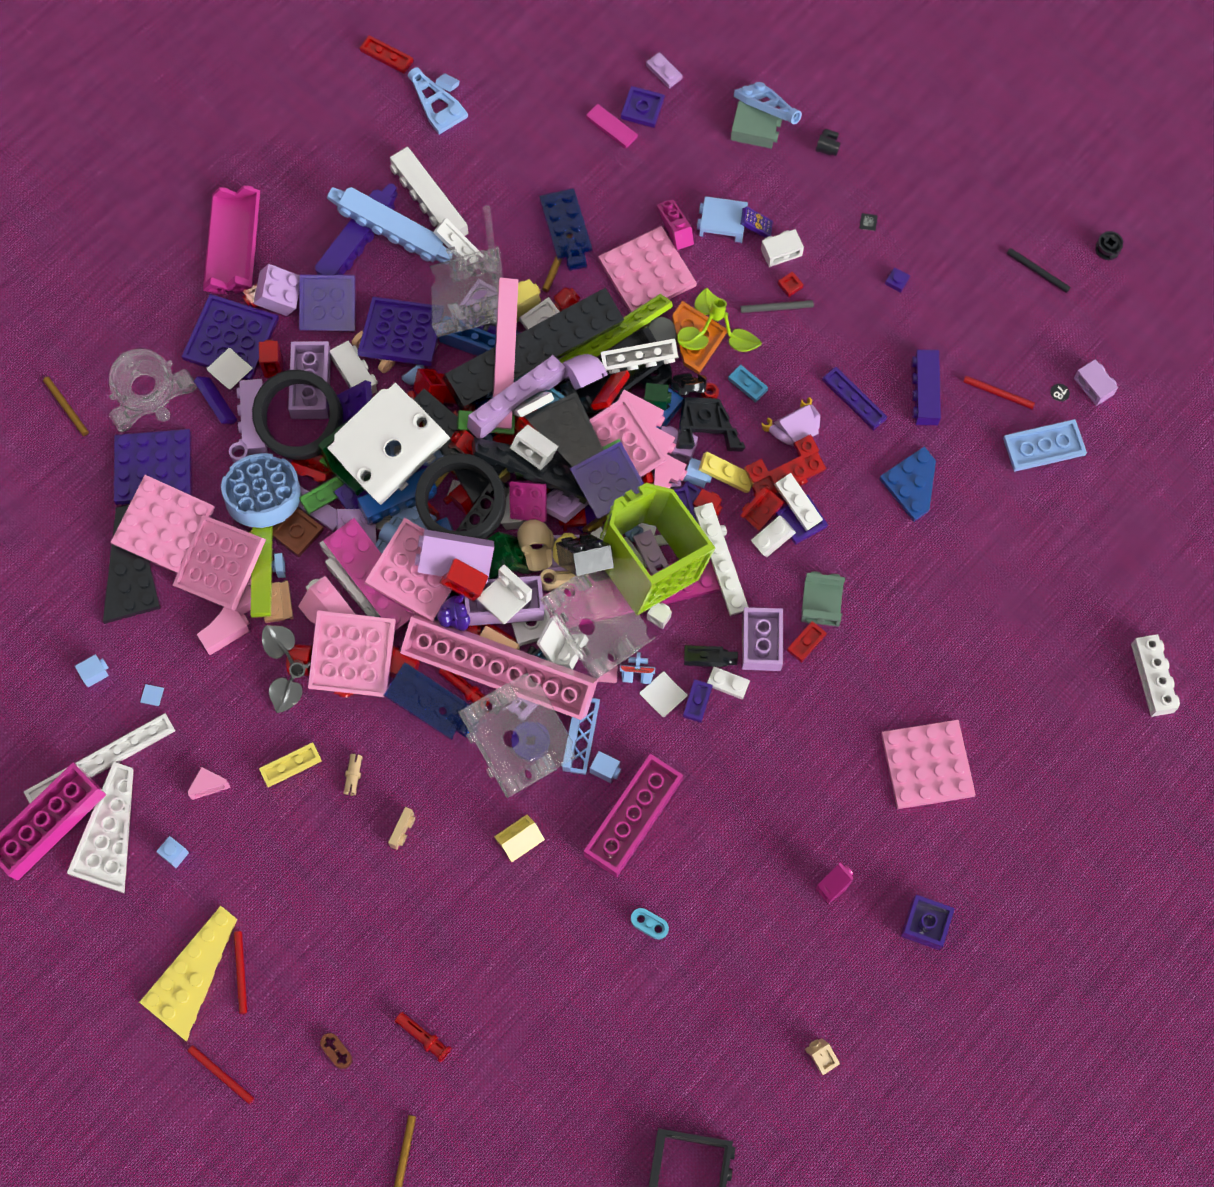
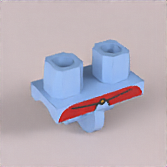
[620,652,655,684]

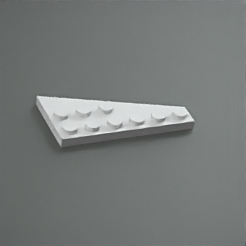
[67,762,134,893]

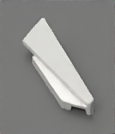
[320,541,380,617]

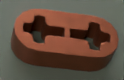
[320,1033,352,1069]

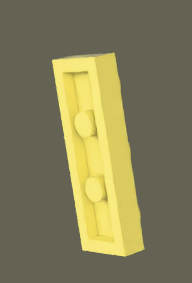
[699,452,751,493]
[259,742,322,787]

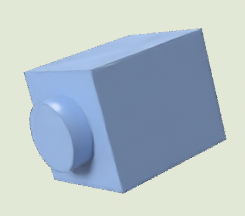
[683,458,712,488]
[75,654,109,687]
[590,751,621,783]
[156,836,189,868]

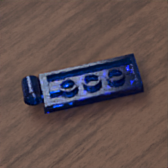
[539,188,593,271]
[383,662,480,740]

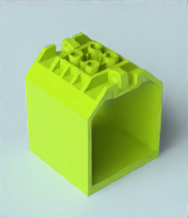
[600,483,716,615]

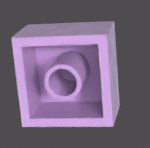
[253,264,299,316]

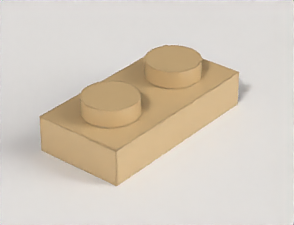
[388,807,415,850]

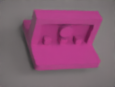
[509,480,547,522]

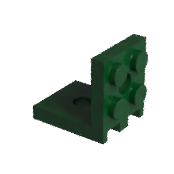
[318,422,371,496]
[485,532,534,579]

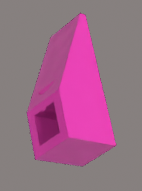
[657,200,694,250]
[815,862,854,904]

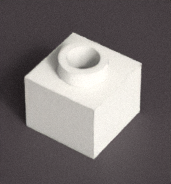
[647,603,672,629]

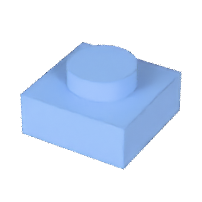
[272,553,286,578]

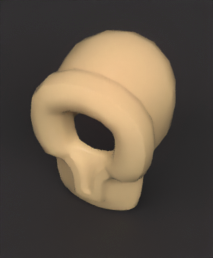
[517,519,555,571]

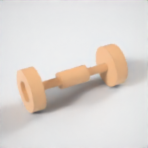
[352,331,395,373]

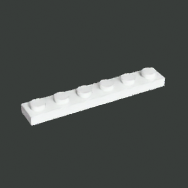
[694,502,748,616]

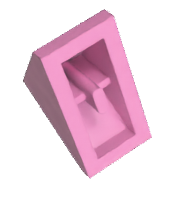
[188,767,230,800]

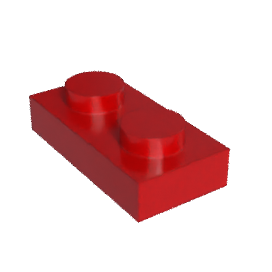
[787,621,827,663]

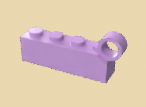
[229,379,268,463]

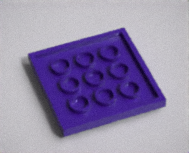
[181,294,279,380]
[358,297,445,366]
[114,429,192,505]

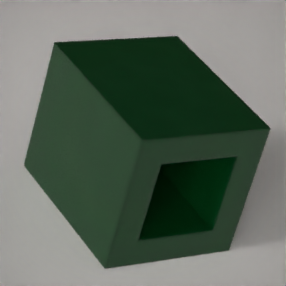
[644,383,672,410]

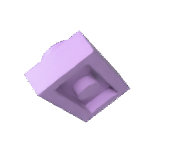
[646,52,682,88]

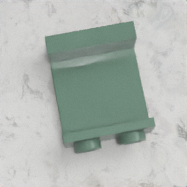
[801,571,845,627]

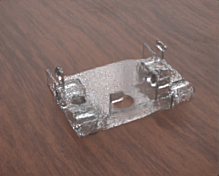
[430,246,503,337]
[540,570,656,678]
[458,673,576,798]

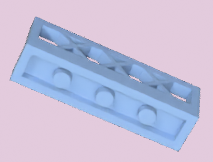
[562,698,600,775]

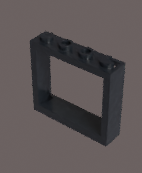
[649,1128,736,1187]

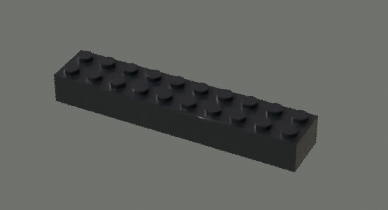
[443,287,624,411]

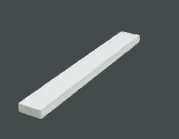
[24,713,175,803]

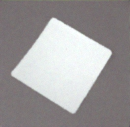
[207,348,253,389]
[640,672,688,717]

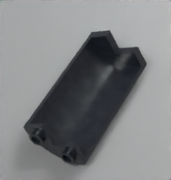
[559,326,664,414]

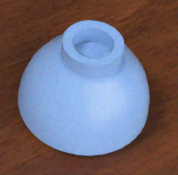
[402,364,425,385]

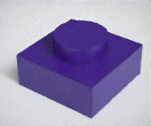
[885,267,910,293]

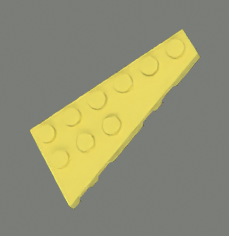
[140,906,237,1041]

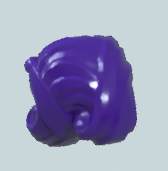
[437,595,470,631]

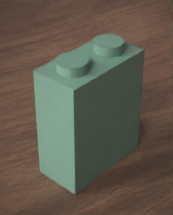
[731,101,782,149]

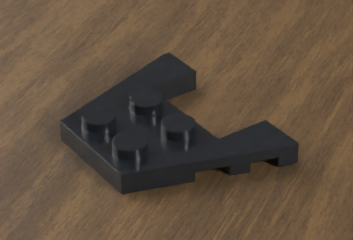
[676,397,745,452]

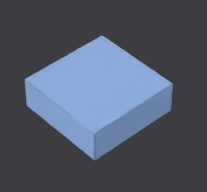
[435,73,460,92]

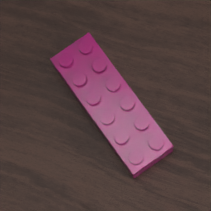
[323,518,416,635]
[584,754,683,878]
[0,762,107,880]

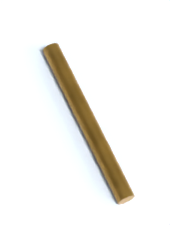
[542,228,574,292]
[43,377,89,436]
[394,1115,416,1187]

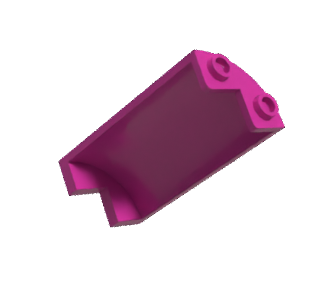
[203,185,260,294]

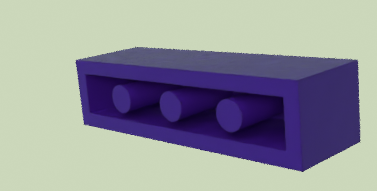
[911,350,941,426]

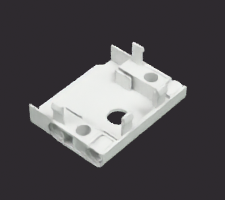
[328,382,450,505]

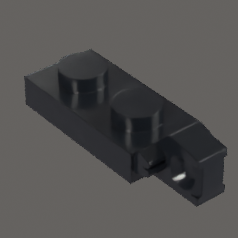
[684,645,738,667]

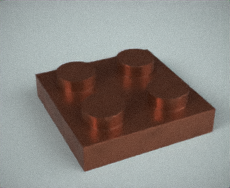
[273,507,324,557]

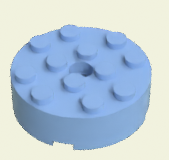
[221,453,301,528]

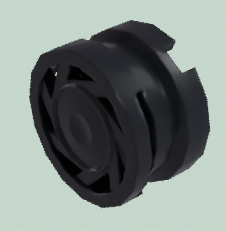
[1095,231,1123,260]

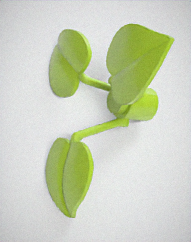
[677,288,762,352]

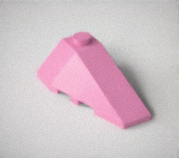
[298,576,356,624]

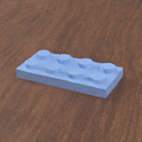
[1003,419,1087,472]

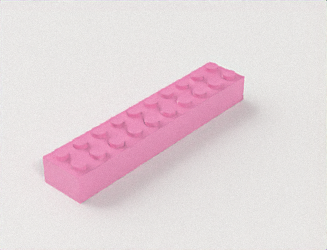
[400,614,598,720]

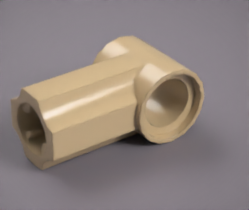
[540,569,578,591]

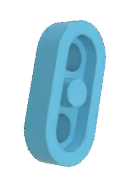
[631,908,669,940]

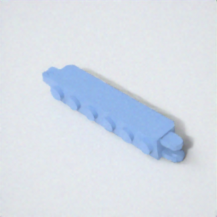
[327,187,453,264]

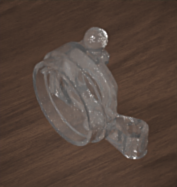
[109,349,197,432]

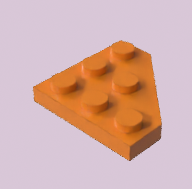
[672,301,727,374]

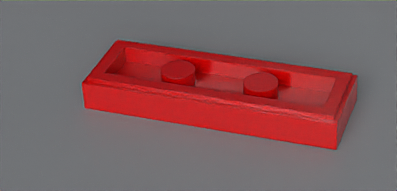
[360,35,414,74]
[591,370,630,410]

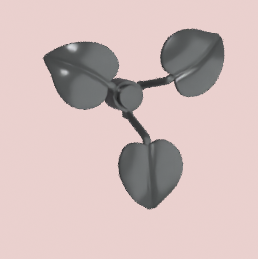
[262,625,311,713]

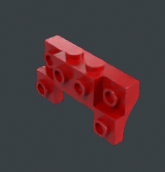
[744,434,827,494]

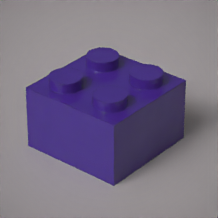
[901,895,955,950]

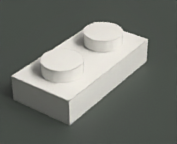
[707,667,750,700]

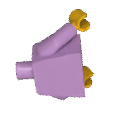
[761,397,820,446]

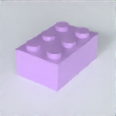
[742,607,783,671]

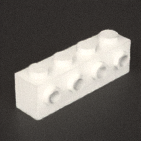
[601,339,679,374]
[1131,634,1180,717]

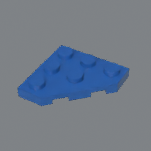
[879,446,936,522]

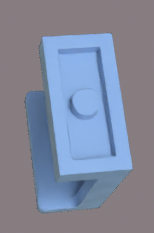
[697,196,748,243]

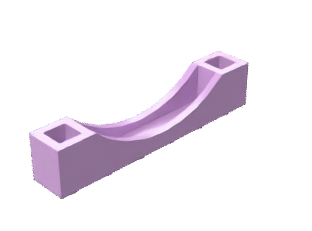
[467,355,566,439]

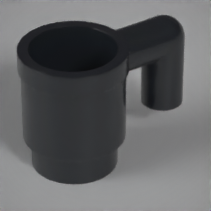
[815,129,841,156]

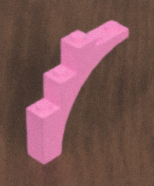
[619,390,688,488]
[197,576,251,655]

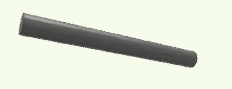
[740,300,814,313]

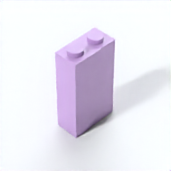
[415,529,494,584]

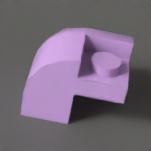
[563,354,608,390]

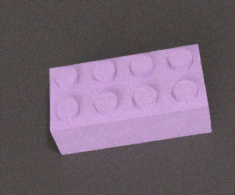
[288,341,331,419]
[464,576,544,626]

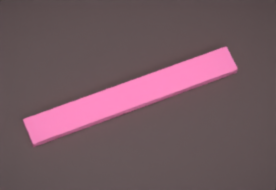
[493,278,518,429]

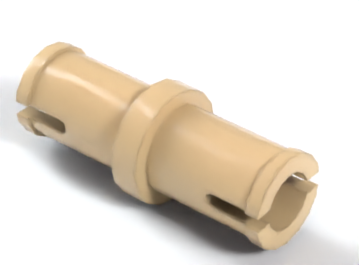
[343,754,363,796]

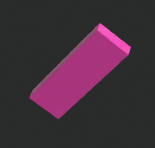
[586,104,638,149]

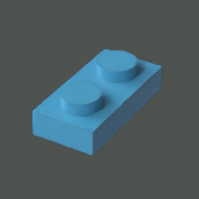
[728,364,768,403]

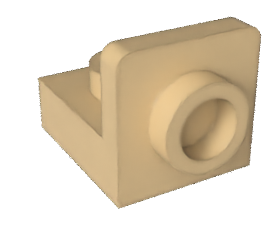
[805,1039,840,1075]

